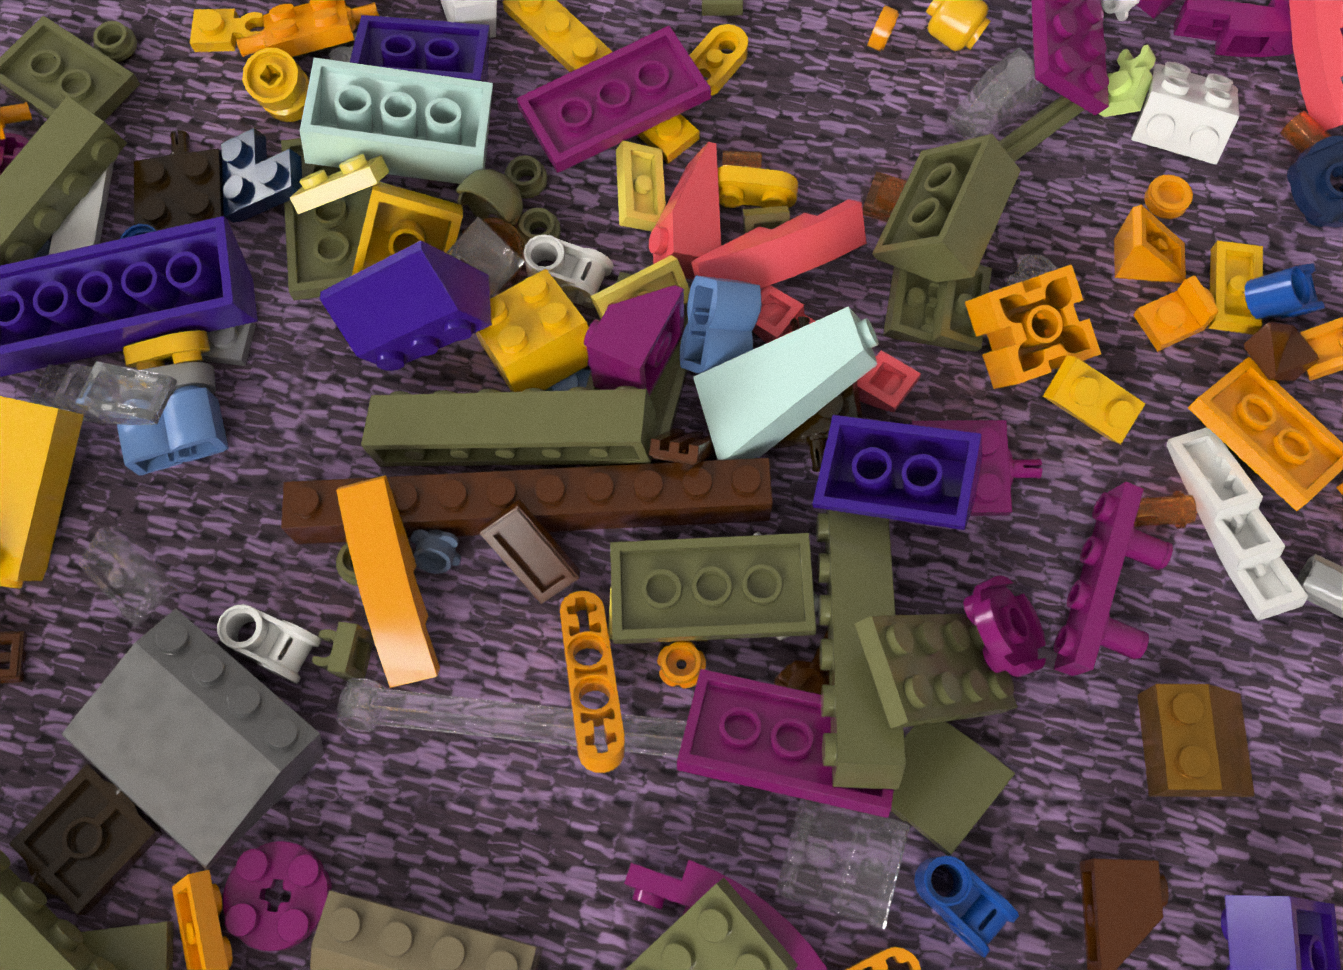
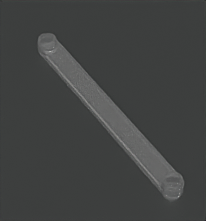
[337,678,687,757]

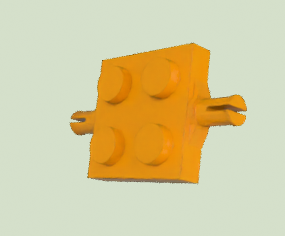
[236,0,379,57]

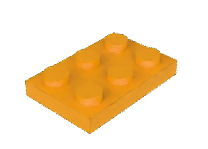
[1188,357,1343,511]

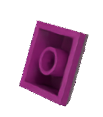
[584,285,684,396]

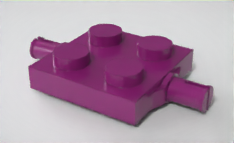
[910,420,1042,516]

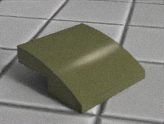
[883,265,992,352]
[891,721,1015,856]

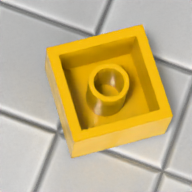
[476,268,589,392]

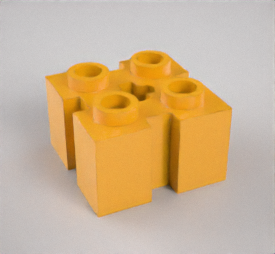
[965,264,1101,389]

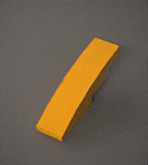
[336,475,440,688]

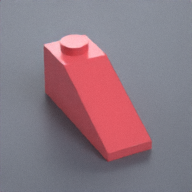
[649,142,721,280]

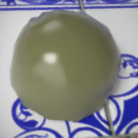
[455,169,523,232]

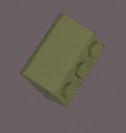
[872,134,1021,282]

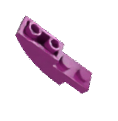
[1174,0,1343,57]
[624,860,827,970]

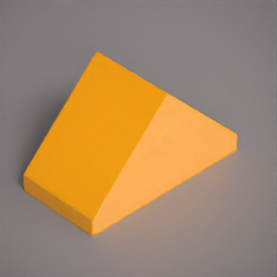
[1114,205,1186,283]

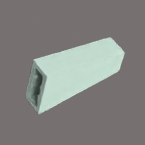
[693,306,879,460]

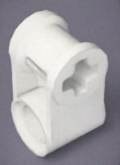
[524,234,614,308]
[217,604,322,684]

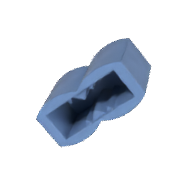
[680,275,762,374]
[115,385,229,476]

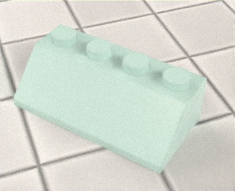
[300,57,493,184]

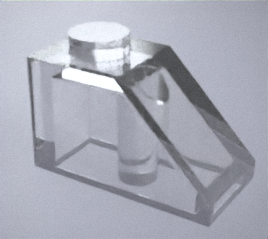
[947,47,1046,140]

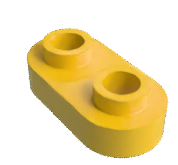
[689,24,748,96]
[718,165,798,208]
[122,330,210,370]

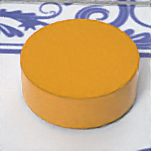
[867,5,899,52]
[1144,175,1193,219]

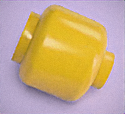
[926,0,991,51]

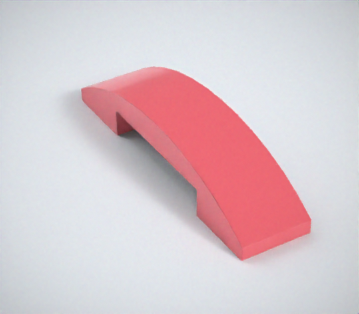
[752,285,921,412]

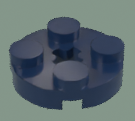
[1287,136,1343,228]

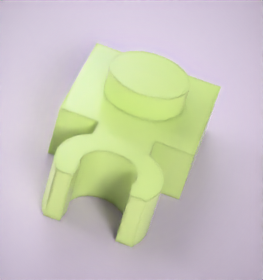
[1099,45,1156,117]

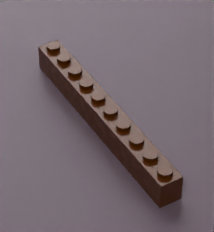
[281,458,772,544]

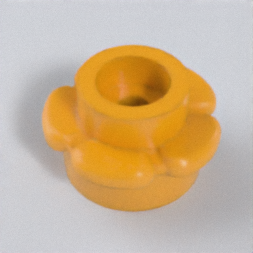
[657,641,706,689]

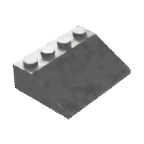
[62,609,324,870]

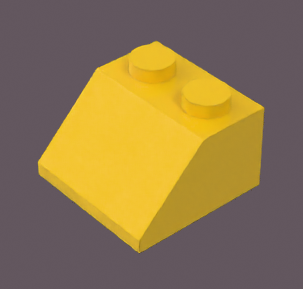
[351,182,463,276]

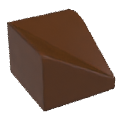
[1243,322,1319,381]

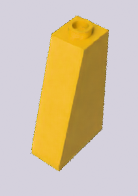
[0,396,84,588]

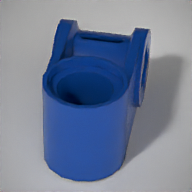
[1244,263,1325,320]
[914,855,1019,958]

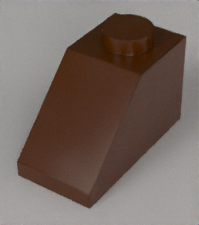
[1080,859,1169,970]

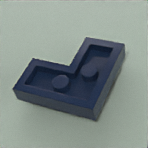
[221,128,303,223]

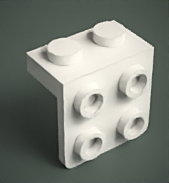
[1131,62,1239,165]

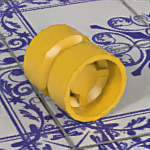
[242,48,310,122]

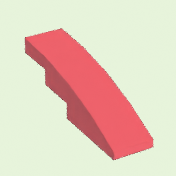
[1289,0,1343,134]
[691,199,867,289]

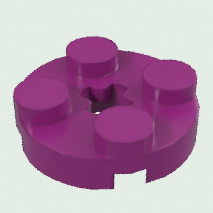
[963,575,1046,677]
[223,841,332,951]

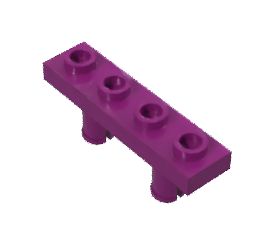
[1053,482,1173,676]

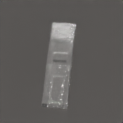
[29,361,178,425]

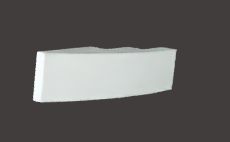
[1167,427,1308,621]

